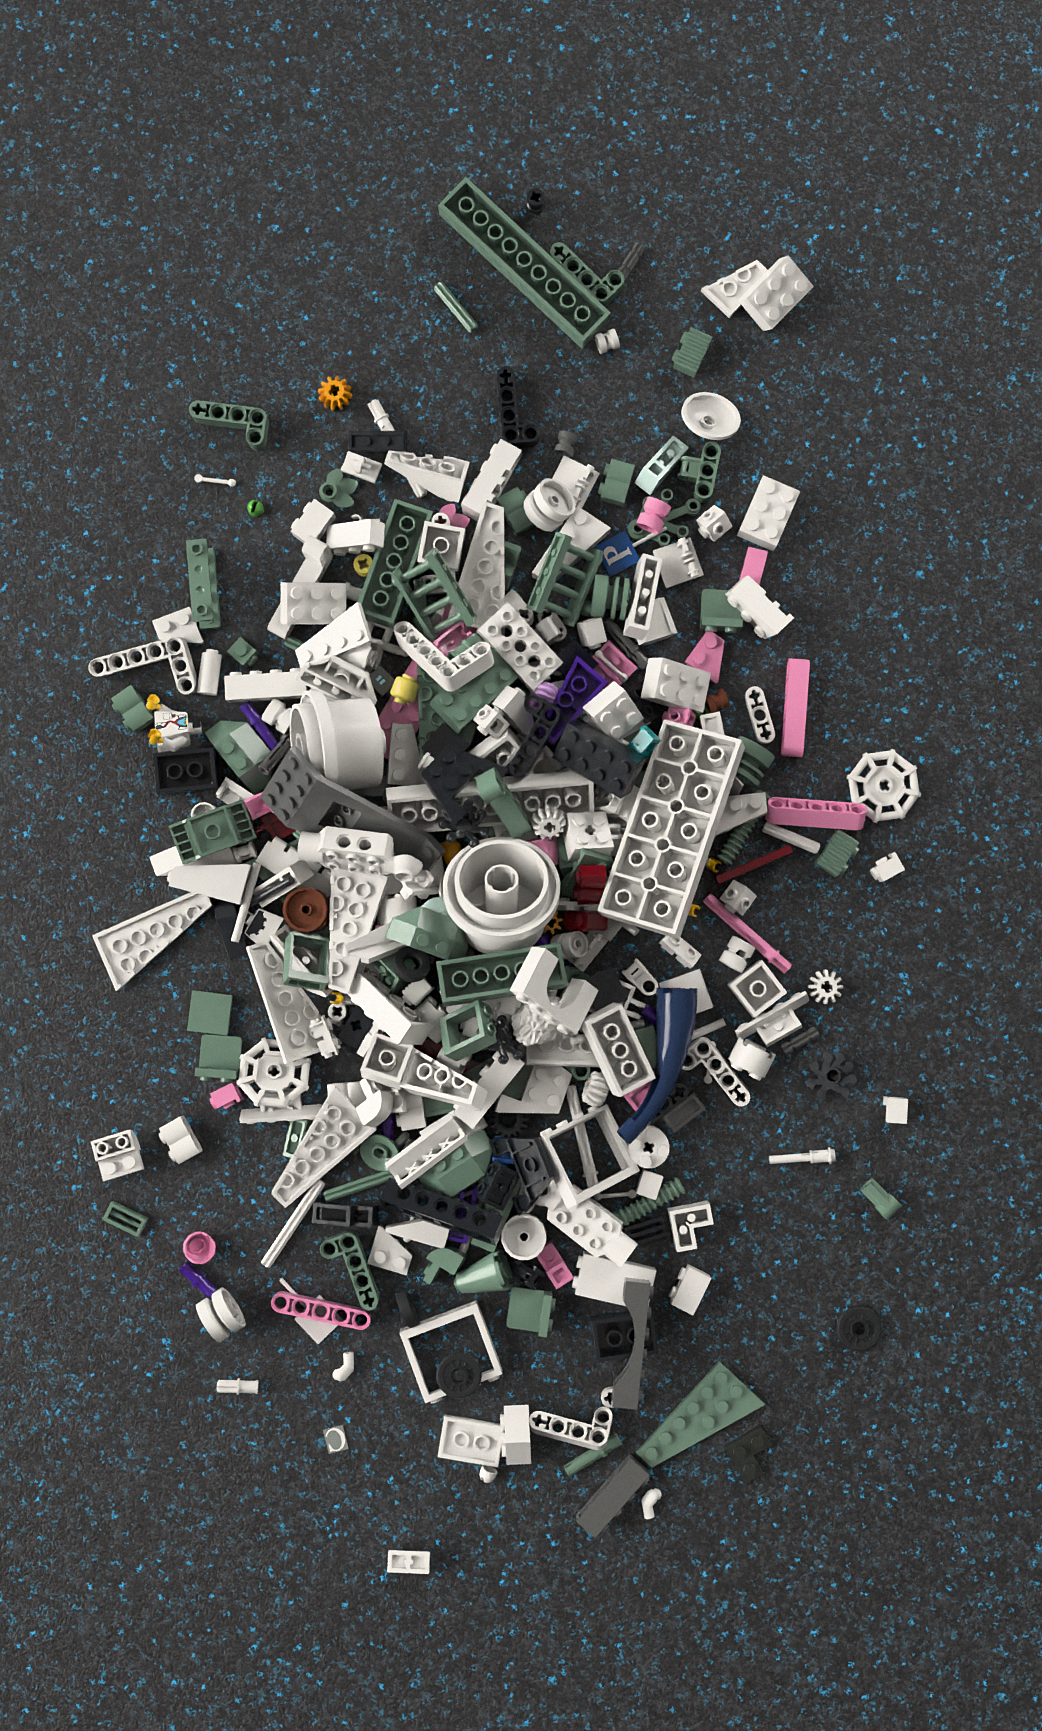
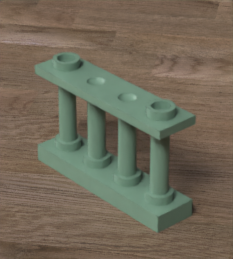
[526,532,604,627]
[186,539,221,630]
[391,547,478,643]

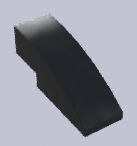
[213,900,249,960]
[312,1202,379,1228]

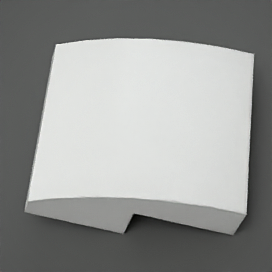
[659,969,713,1013]

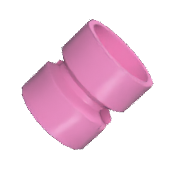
[636,497,671,534]

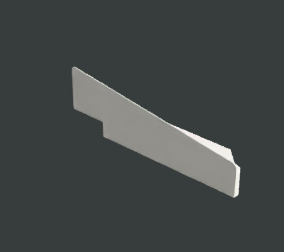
[343,905,423,964]

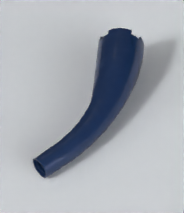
[617,988,697,1144]

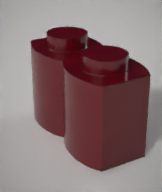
[572,865,607,905]
[563,910,608,931]

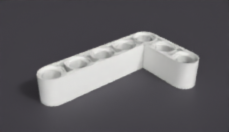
[267,535,333,639]
[394,621,494,692]
[88,637,198,694]

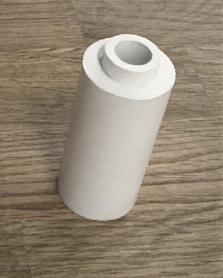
[197,649,222,696]

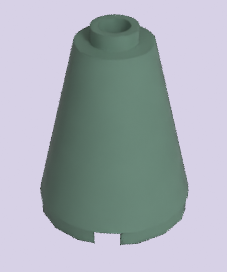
[454,1250,513,1293]

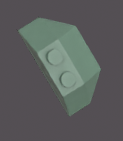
[205,720,272,795]
[385,906,469,960]
[418,1130,493,1197]

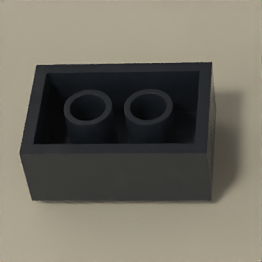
[153,747,221,796]
[591,1310,659,1362]

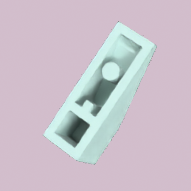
[635,436,689,495]

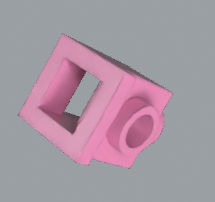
[662,706,696,727]
[210,1081,244,1109]

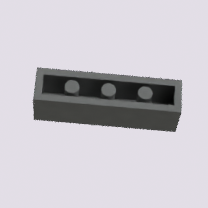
[576,1454,650,1538]

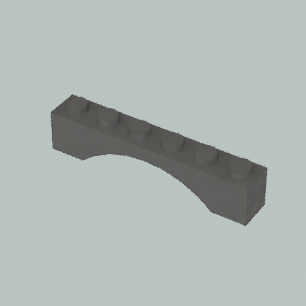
[611,1277,654,1410]

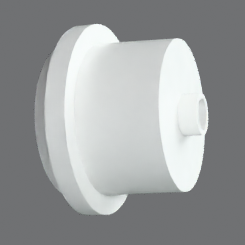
[290,690,386,790]
[443,837,560,954]

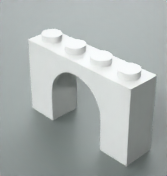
[510,947,599,1034]

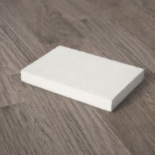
[438,1414,504,1467]

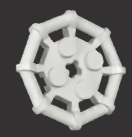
[846,749,921,823]
[236,1037,312,1109]

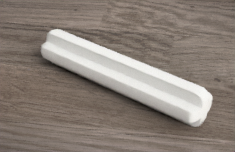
[762,822,820,854]

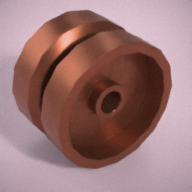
[283,887,330,933]

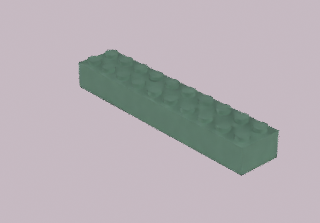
[438,177,611,349]

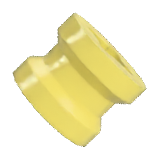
[353,554,373,577]

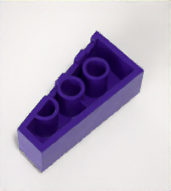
[539,656,608,747]

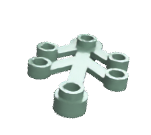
[628,489,701,546]

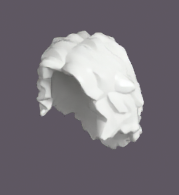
[511,991,561,1047]

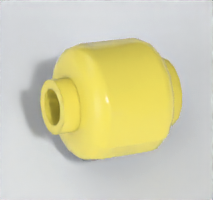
[390,674,420,706]

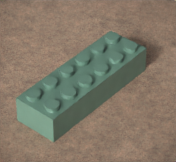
[358,499,433,629]
[436,943,567,1007]

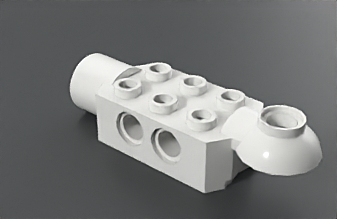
[298,826,423,882]
[534,1180,638,1267]

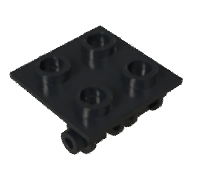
[624,680,666,724]

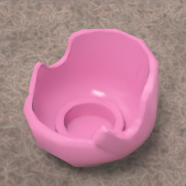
[183,1232,216,1264]

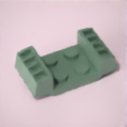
[169,800,257,864]

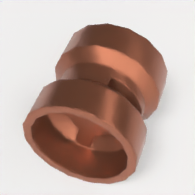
[705,689,730,713]

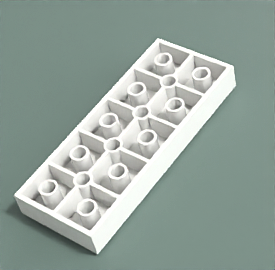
[597,719,745,939]

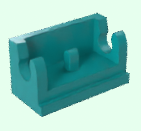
[627,725,662,758]

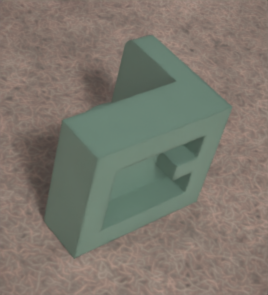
[227,637,259,668]

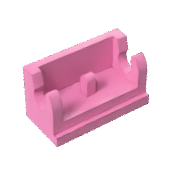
[432,621,472,657]

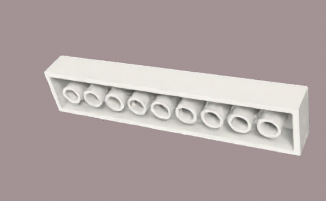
[386,770,594,832]

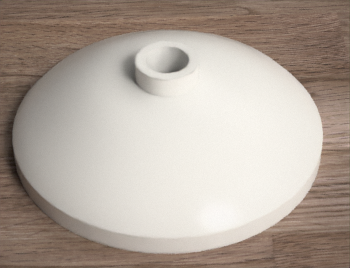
[682,392,741,440]

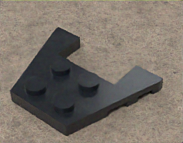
[421,745,508,827]
[489,1137,555,1216]

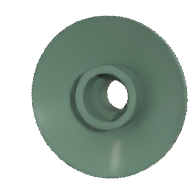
[360,1135,399,1171]

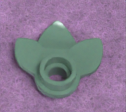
[319,469,358,508]

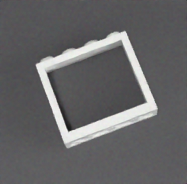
[540,1104,640,1208]
[399,1300,503,1404]

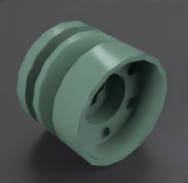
[590,574,631,620]
[735,736,775,788]

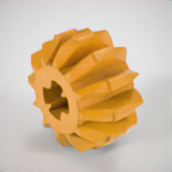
[318,376,352,411]

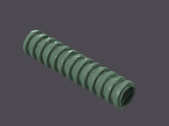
[716,790,771,866]
[613,1177,685,1229]

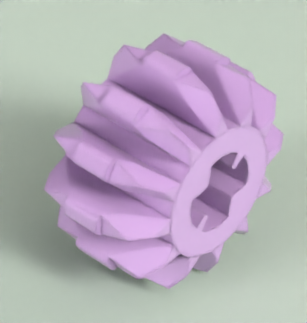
[530,681,559,710]

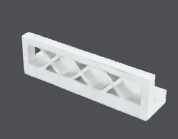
[385,1114,468,1189]

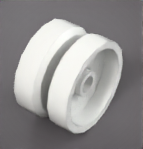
[524,478,576,532]
[501,1213,547,1260]
[196,1288,246,1342]

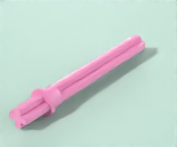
[703,894,792,974]

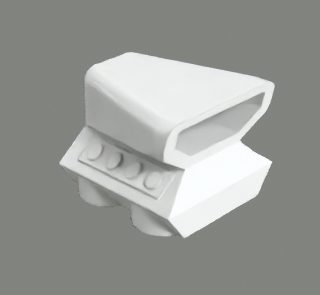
[594,785,640,827]

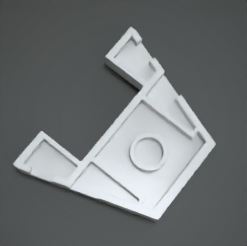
[494,1044,572,1114]

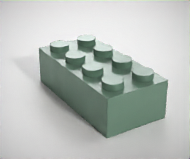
[430,646,519,734]

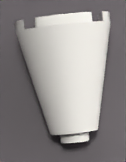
[337,638,383,675]

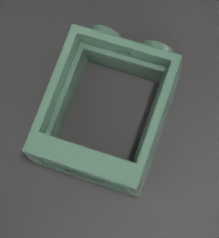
[282,931,330,991]
[438,999,497,1062]

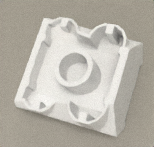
[635,597,677,645]

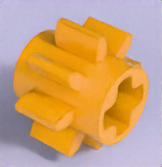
[543,911,563,935]

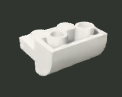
[91,1129,144,1181]

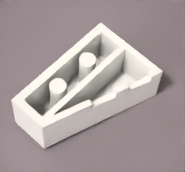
[725,575,794,639]

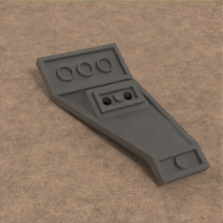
[260,746,446,872]

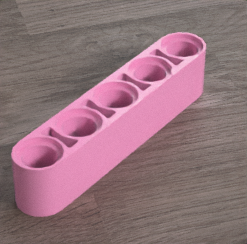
[781,658,810,758]
[765,797,867,830]
[271,1291,371,1330]

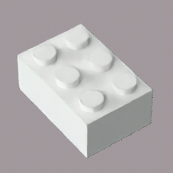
[738,256,814,331]
[737,475,800,551]
[281,582,346,624]
[641,658,711,713]

